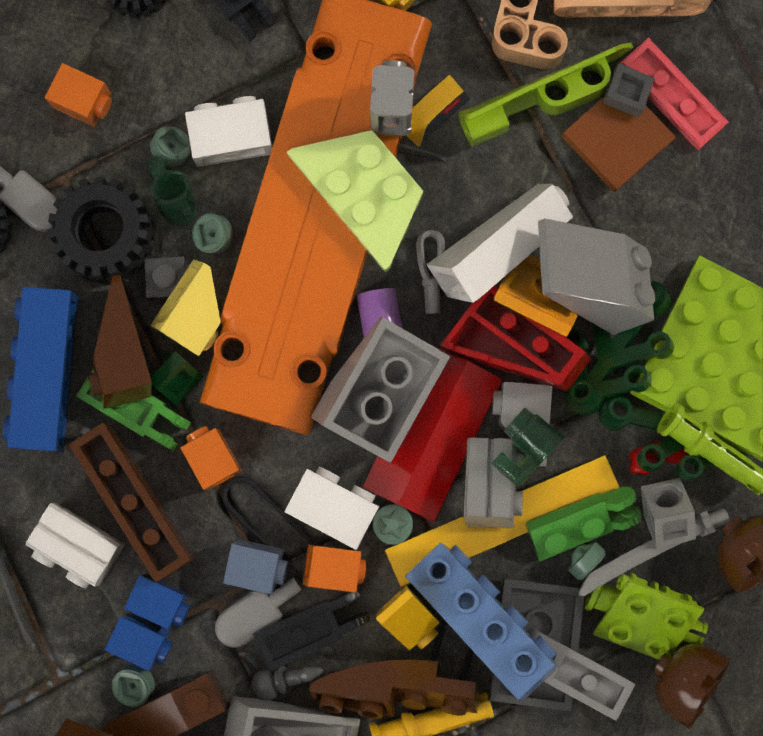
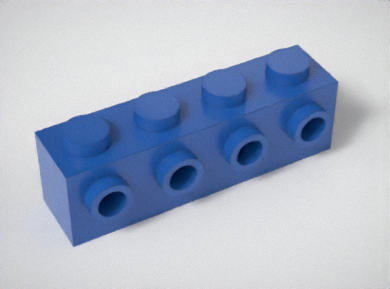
[3,287,78,453]

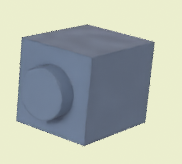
[223,539,288,594]

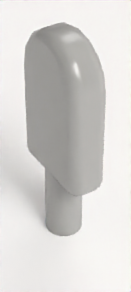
[0,166,57,232]
[215,577,302,648]

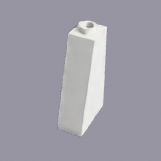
[426,184,573,303]

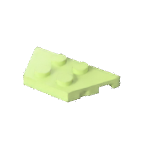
[287,130,423,272]

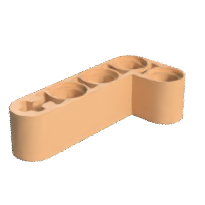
[492,0,568,70]
[554,0,712,18]

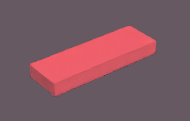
[620,37,729,151]

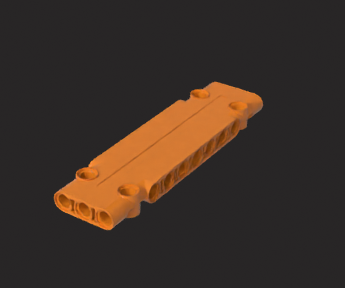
[199,0,432,435]

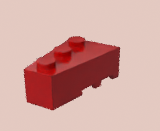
[440,285,591,391]

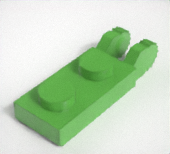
[76,369,191,451]
[526,486,642,561]

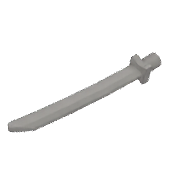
[578,508,730,597]

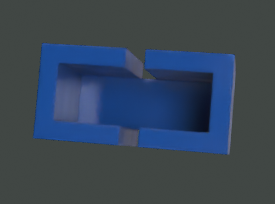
[105,574,190,671]

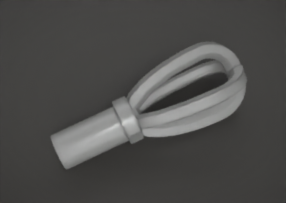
[416,230,445,314]

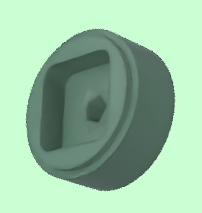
[150,126,191,167]
[192,214,233,254]
[373,504,413,545]
[567,541,606,580]
[112,664,155,708]

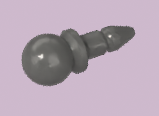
[251,665,323,700]

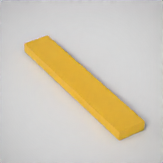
[385,455,620,587]

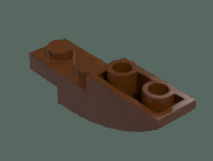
[309,660,480,719]

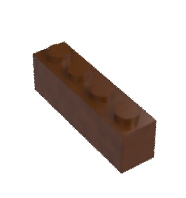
[69,423,196,583]

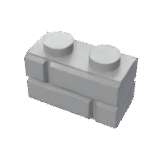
[370,60,414,136]
[464,438,525,528]

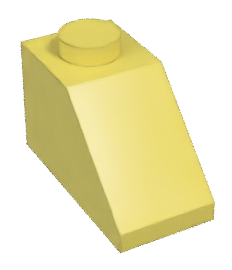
[150,259,221,356]

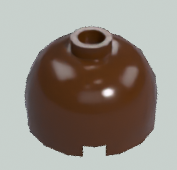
[716,515,763,593]
[653,644,731,729]

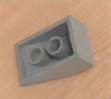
[538,218,655,335]
[311,317,450,463]
[224,696,360,736]

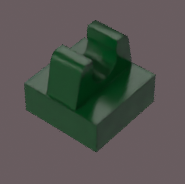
[148,351,203,405]

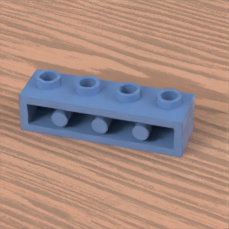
[405,542,559,701]

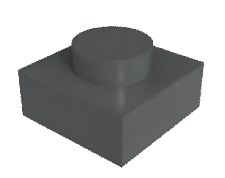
[602,63,655,118]
[144,256,186,300]

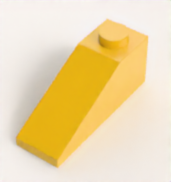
[376,585,440,651]

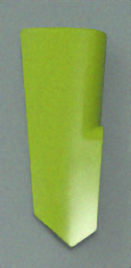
[458,43,634,147]

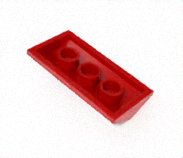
[362,346,503,522]

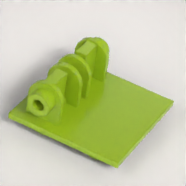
[593,573,704,660]

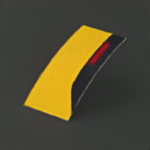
[407,75,470,147]

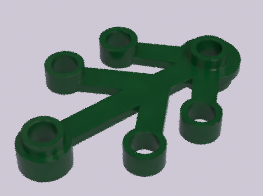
[565,281,674,415]
[599,396,748,482]

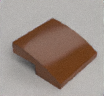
[561,97,676,193]

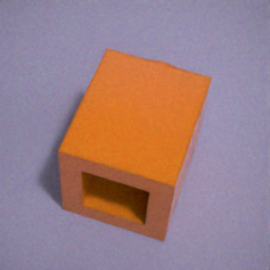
[45,63,112,127]
[180,426,243,491]
[303,544,366,592]

